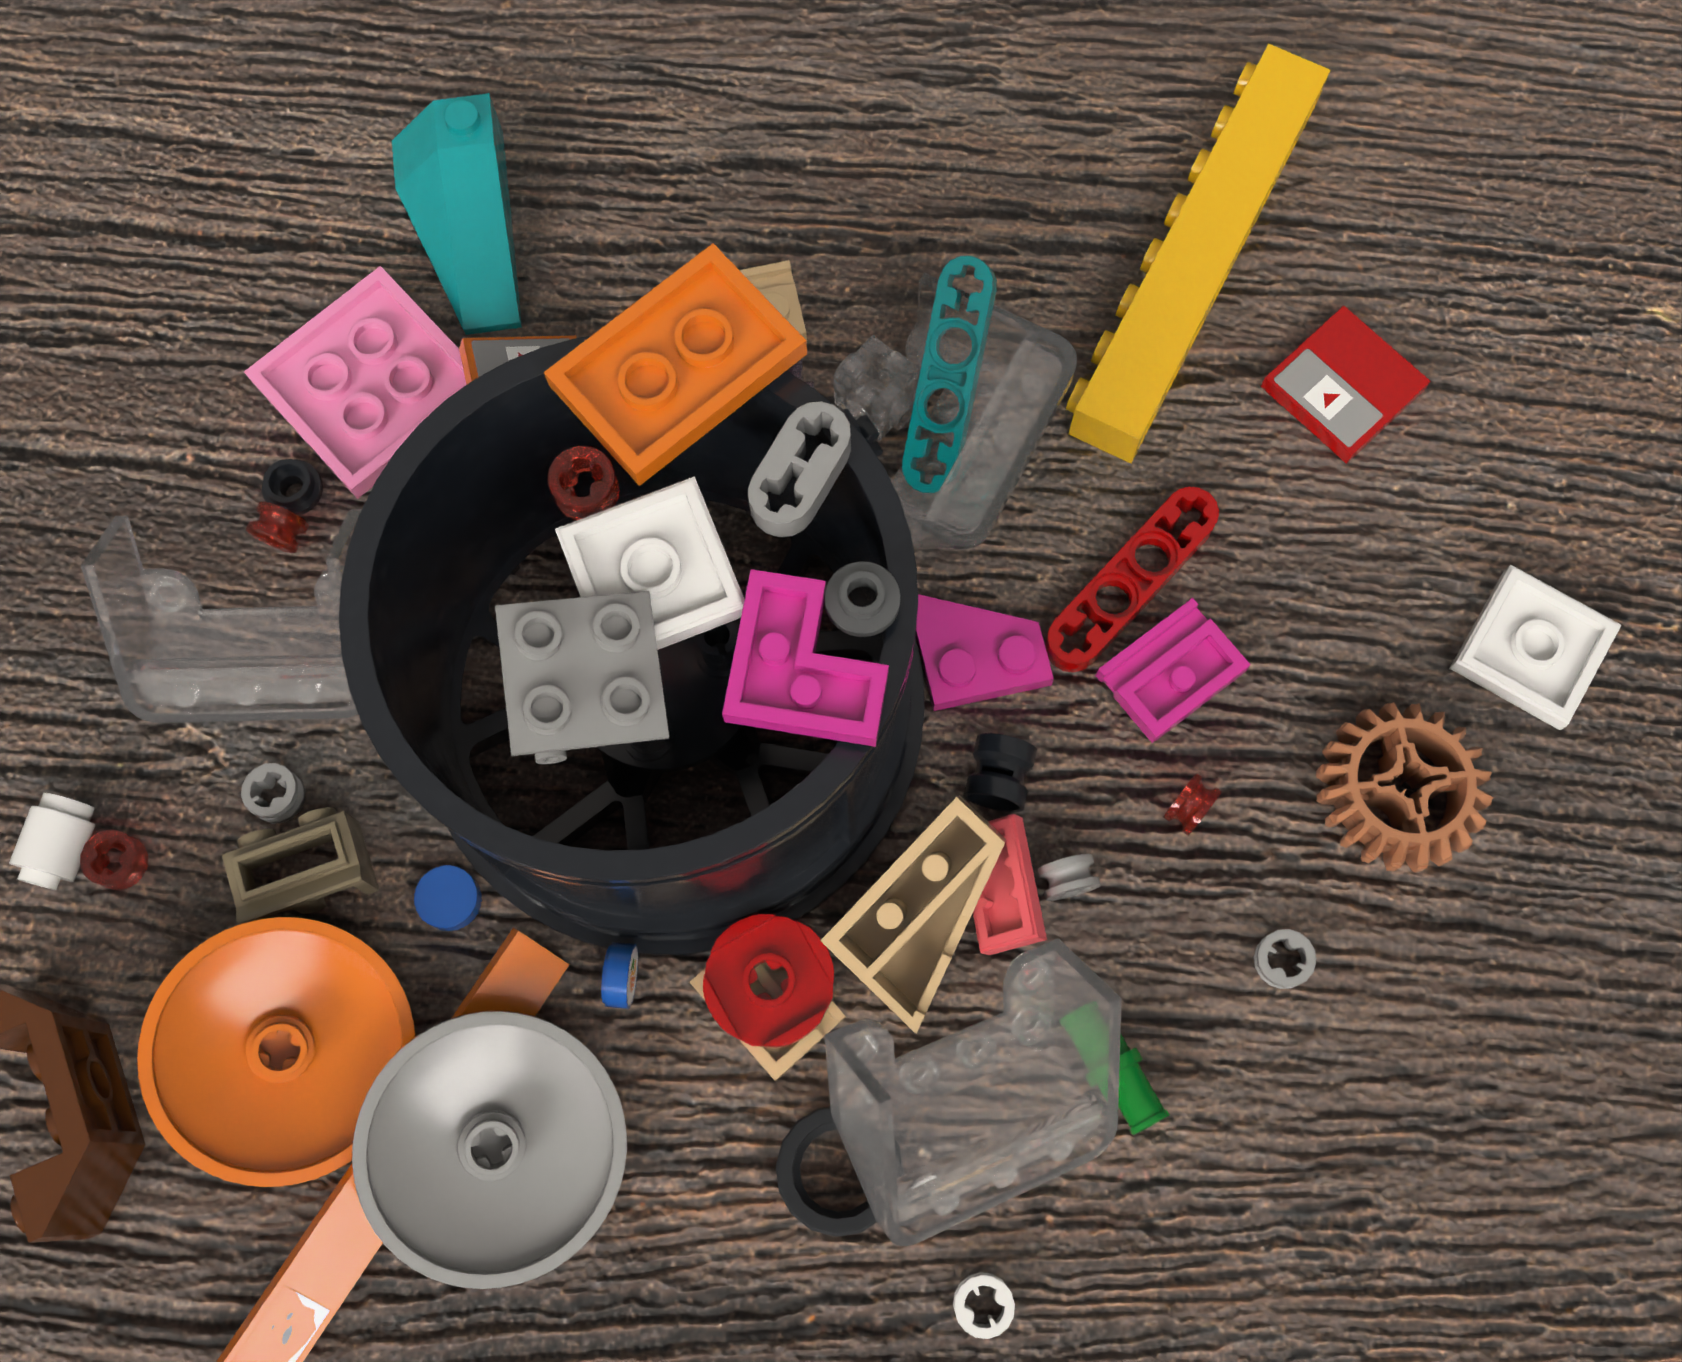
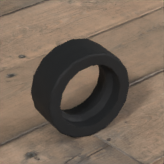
[776,1104,903,1237]

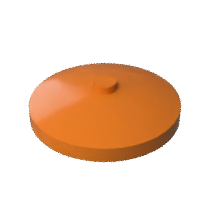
[137,917,415,1187]

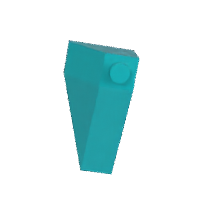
[392,93,522,335]

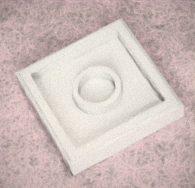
[555,476,745,650]
[1449,565,1621,730]

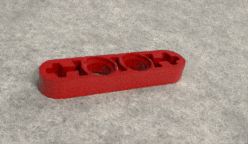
[1045,487,1219,673]

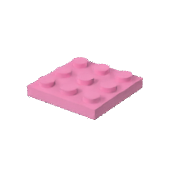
[244,266,466,499]

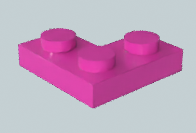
[722,569,889,747]

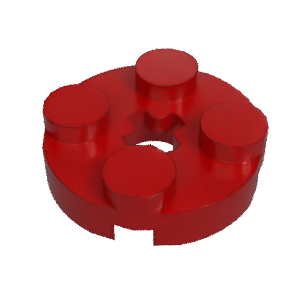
[703,914,834,1048]

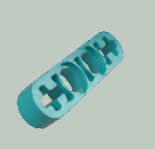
[902,256,997,493]

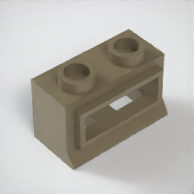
[222,807,379,925]

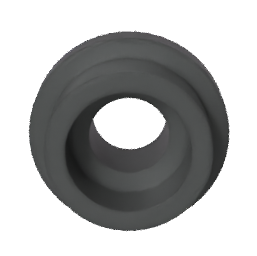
[825,562,900,637]

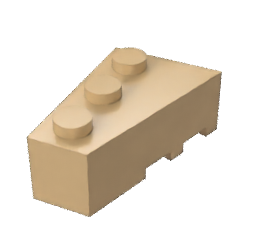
[820,795,1006,1034]

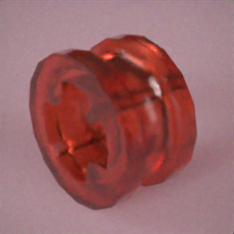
[548,446,620,520]
[246,501,309,553]
[1163,773,1222,836]
[80,830,148,890]

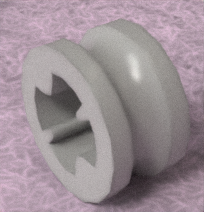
[241,763,306,824]
[1037,854,1101,901]
[1254,929,1317,989]

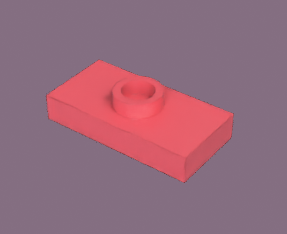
[973,814,1047,955]

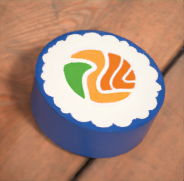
[601,942,638,1009]

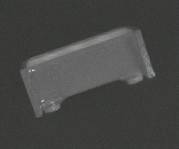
[80,509,361,723]

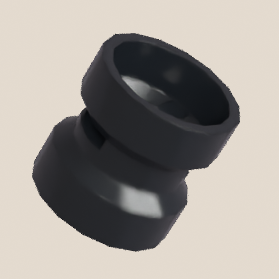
[963,733,1037,812]

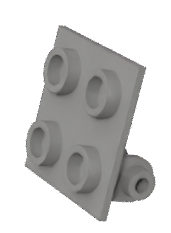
[495,591,669,764]

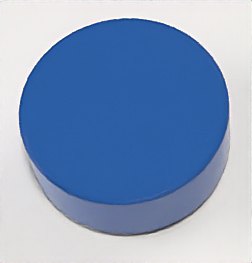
[414,865,482,931]

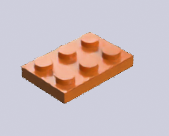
[544,243,807,486]

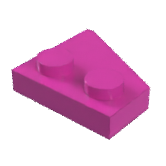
[915,594,1054,711]

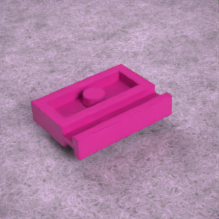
[1095,598,1251,744]

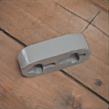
[748,401,851,537]

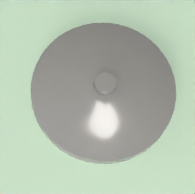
[352,1011,627,1289]

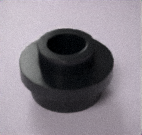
[262,459,323,517]

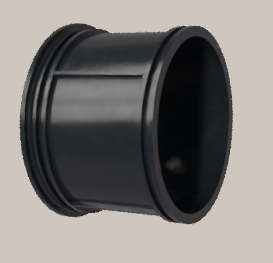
[339,336,925,956]

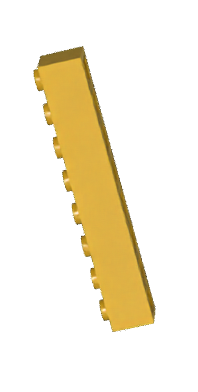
[1066,43,1331,464]

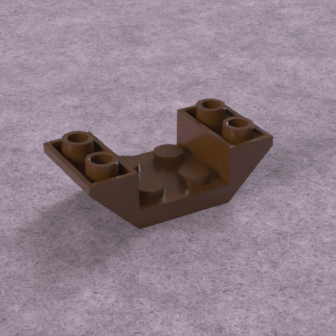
[0,983,146,1243]

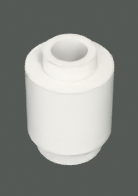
[9,793,95,890]

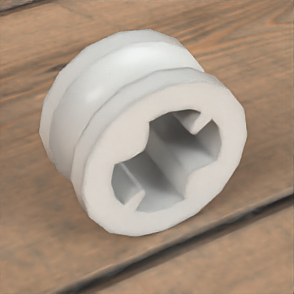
[953,1272,1015,1339]

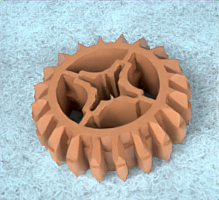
[1316,702,1494,872]

